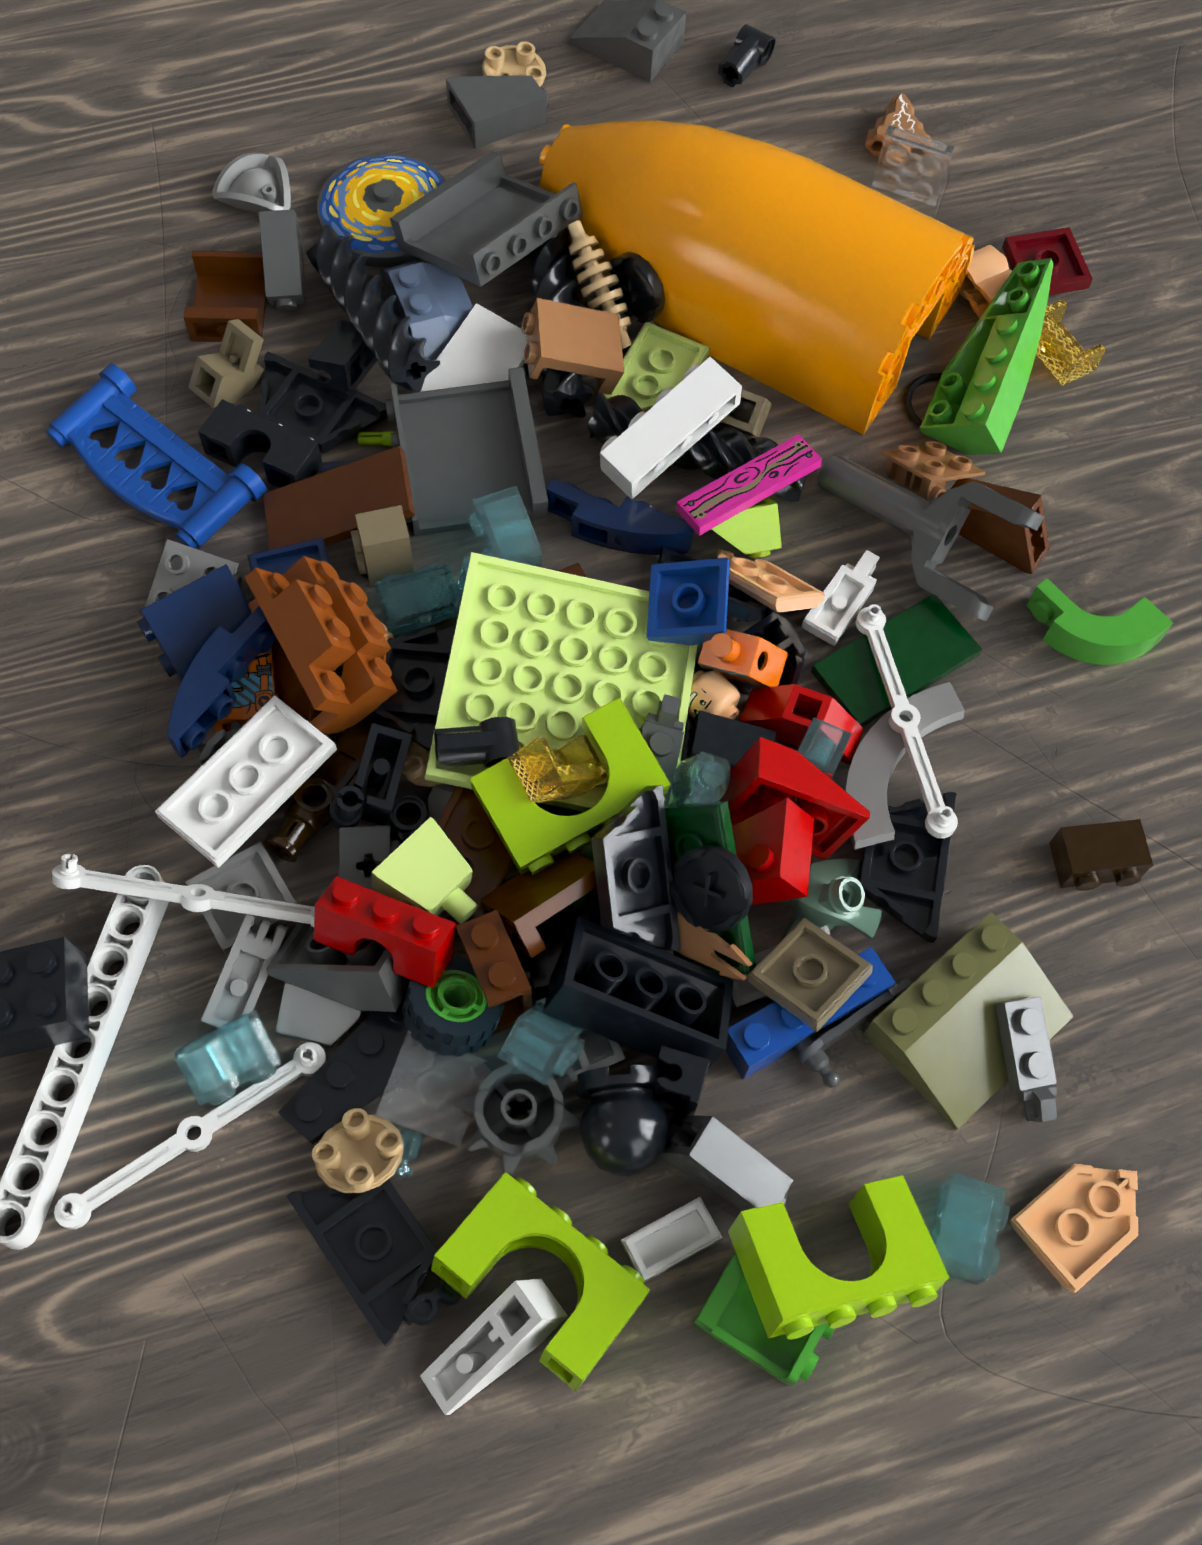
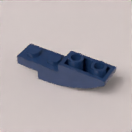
[546,478,694,555]
[167,606,276,758]

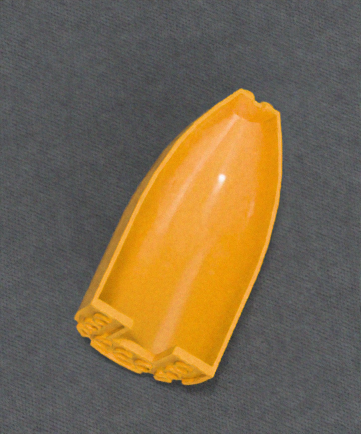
[539,120,975,435]

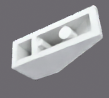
[420,1279,568,1416]

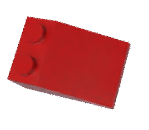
[719,737,870,860]

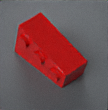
[732,797,814,905]

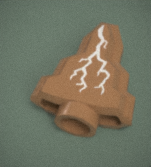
[865,93,932,166]

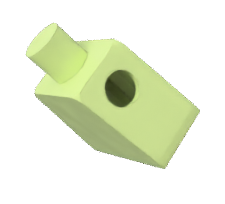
[372,817,479,924]

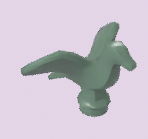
[777,858,882,939]

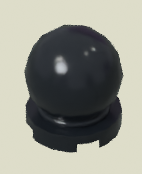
[576,1065,669,1176]

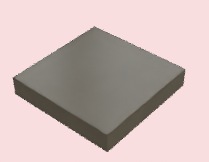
[748,918,873,1032]

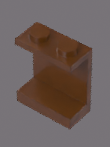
[184,250,267,342]
[456,910,532,1034]

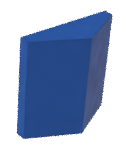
[646,558,730,646]

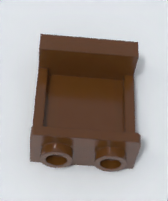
[479,849,598,958]

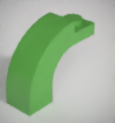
[1026,578,1173,665]

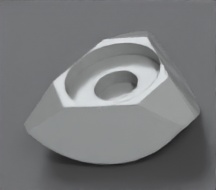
[212,152,291,213]

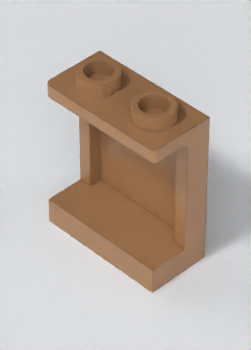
[522,298,624,395]

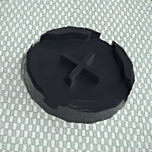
[609,252,665,323]
[671,844,753,933]

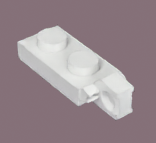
[802,550,880,646]

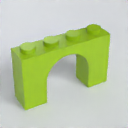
[470,697,671,875]
[431,1172,650,1392]
[728,1175,950,1340]

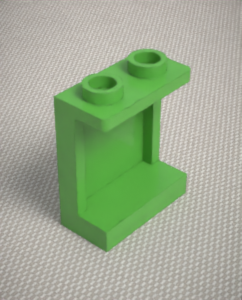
[693,1251,835,1387]

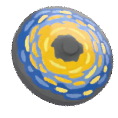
[317,154,446,267]

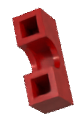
[314,876,456,988]

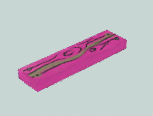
[676,434,822,536]

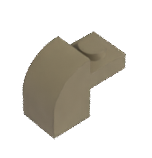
[188,319,264,408]

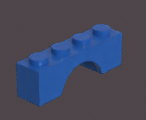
[725,947,896,1080]

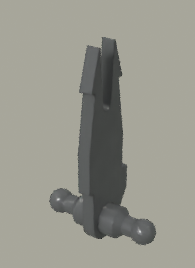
[794,977,913,1088]

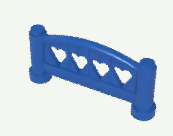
[45,363,267,549]

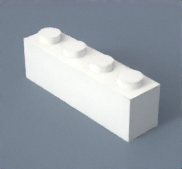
[600,357,742,499]

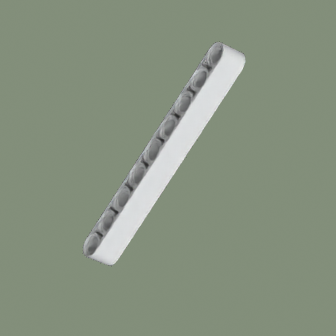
[0,865,169,1250]

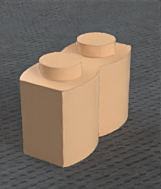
[960,245,1012,318]

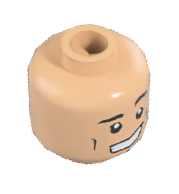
[688,670,740,720]

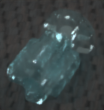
[394,1128,423,1178]

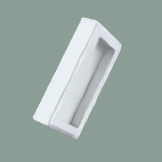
[621,1197,723,1282]

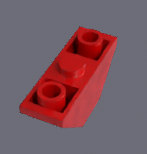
[739,684,864,765]

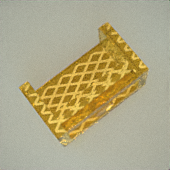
[1036,299,1106,386]
[509,735,608,803]

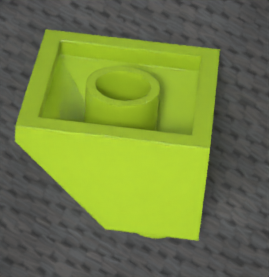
[712,497,782,558]

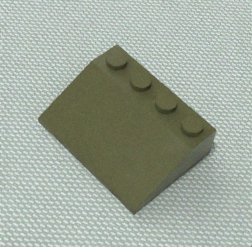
[863,912,1074,1130]

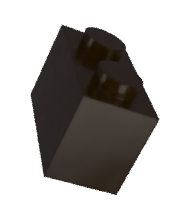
[1049,819,1153,891]

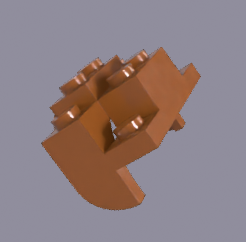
[244,556,398,734]

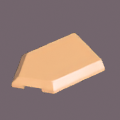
[717,549,825,612]
[1010,1164,1138,1294]

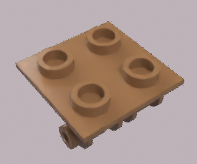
[881,441,985,501]

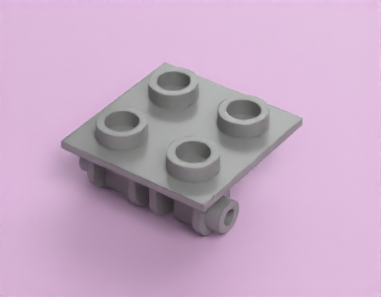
[145,539,242,607]

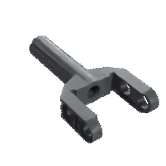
[818,454,1045,621]

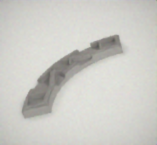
[846,682,965,850]

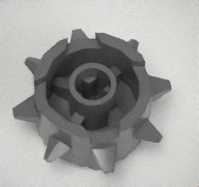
[458,1052,581,1175]

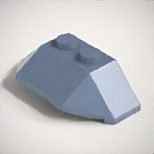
[380,261,473,360]

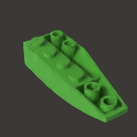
[920,258,1053,455]

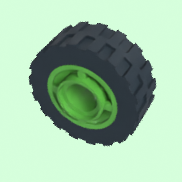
[402,955,504,1057]

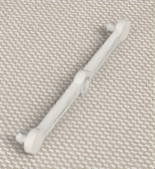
[856,604,958,839]
[52,854,315,927]
[54,1042,327,1229]

